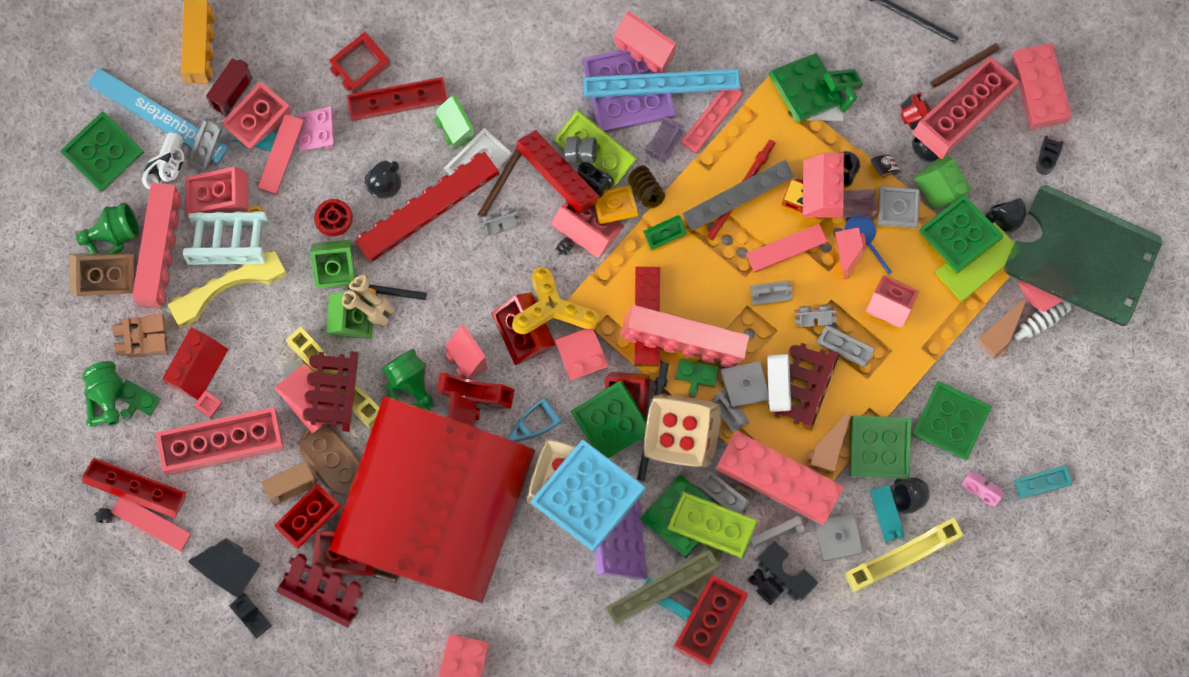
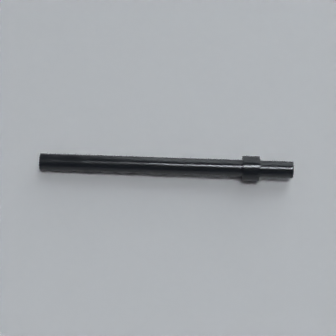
[869,0,959,44]
[637,362,669,481]

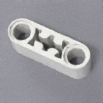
[768,354,791,412]

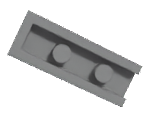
[187,117,224,172]
[817,325,874,368]
[697,470,750,515]
[750,516,805,548]

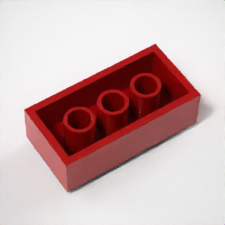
[673,575,748,668]

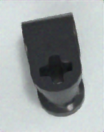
[1036,135,1064,175]
[577,162,614,198]

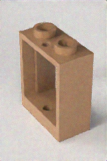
[261,461,318,506]

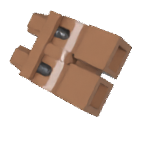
[113,313,168,358]

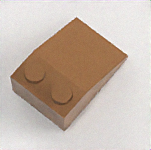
[69,253,134,296]

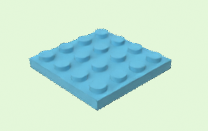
[530,439,646,552]

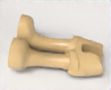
[342,275,395,327]

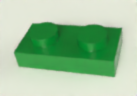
[643,215,687,250]

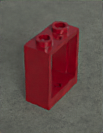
[206,58,252,117]

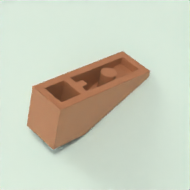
[977,300,1025,359]
[808,413,851,475]

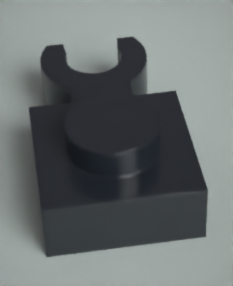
[748,568,785,605]

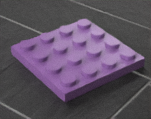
[582,49,675,132]
[595,499,648,580]

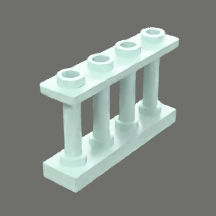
[183,211,270,265]

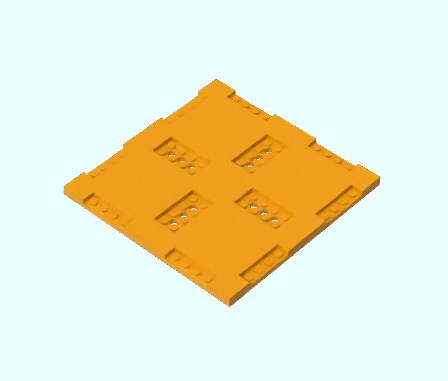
[567,76,1012,481]

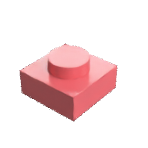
[194,391,222,419]

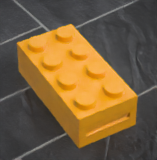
[181,0,215,84]

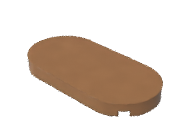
[300,426,360,495]

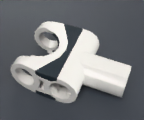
[142,133,184,190]

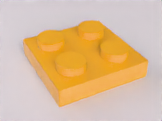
[594,185,638,224]

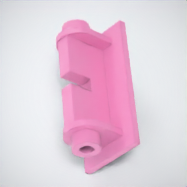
[961,471,1004,507]

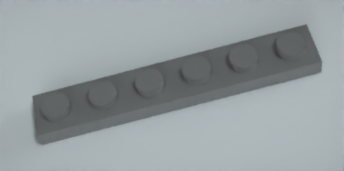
[682,159,795,231]

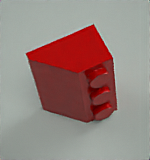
[491,292,556,366]
[162,327,229,400]
[274,483,341,549]

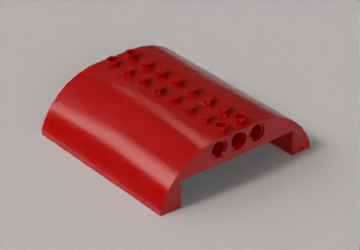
[329,396,536,603]

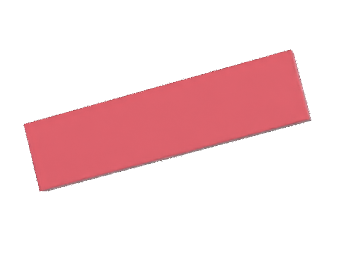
[681,90,743,154]
[258,114,304,195]
[746,224,827,273]
[111,498,191,552]

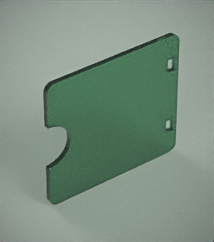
[1004,185,1163,326]

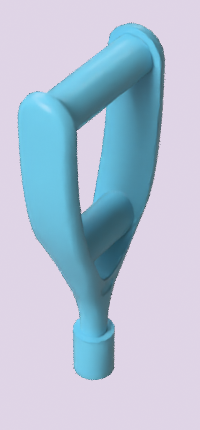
[507,398,562,441]

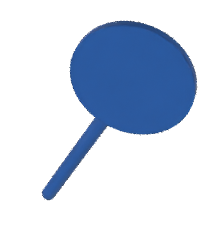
[844,216,892,274]

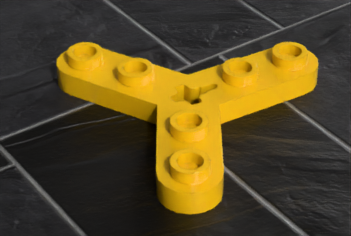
[512,267,599,334]

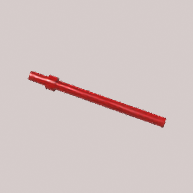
[706,139,776,241]

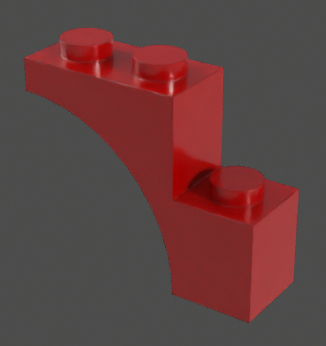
[436,373,515,409]

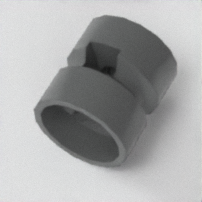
[565,137,597,163]

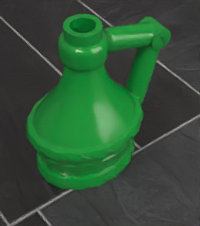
[76,202,139,253]
[382,348,435,411]
[82,361,123,427]

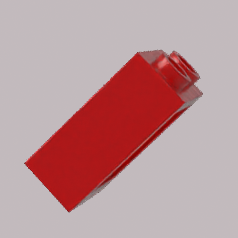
[329,32,391,93]

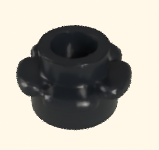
[555,237,573,255]
[94,508,114,523]

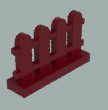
[769,343,839,431]
[303,351,358,432]
[276,554,364,628]

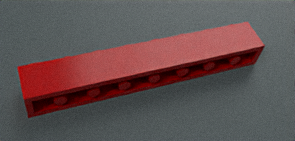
[355,151,500,264]

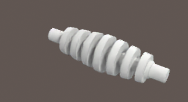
[1013,295,1077,341]

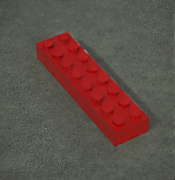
[347,77,447,121]
[516,130,599,214]
[634,266,660,367]
[82,457,186,518]

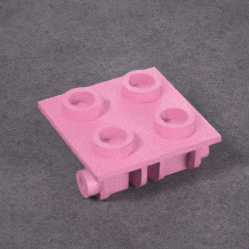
[298,106,335,151]

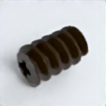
[628,165,665,208]

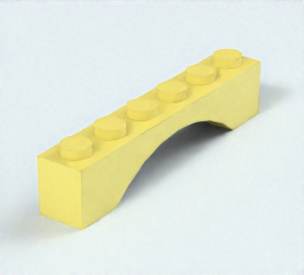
[168,251,287,329]
[286,326,379,429]
[845,518,964,593]

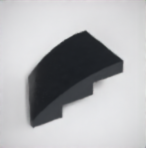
[188,538,260,598]

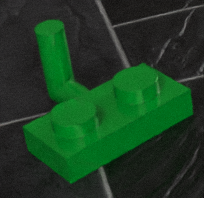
[823,69,864,112]
[675,359,719,398]
[116,379,161,421]

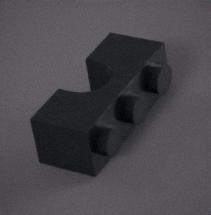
[757,540,819,602]

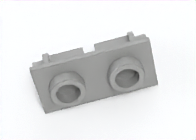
[478,208,520,236]
[750,281,792,305]
[794,304,836,327]
[711,390,749,433]

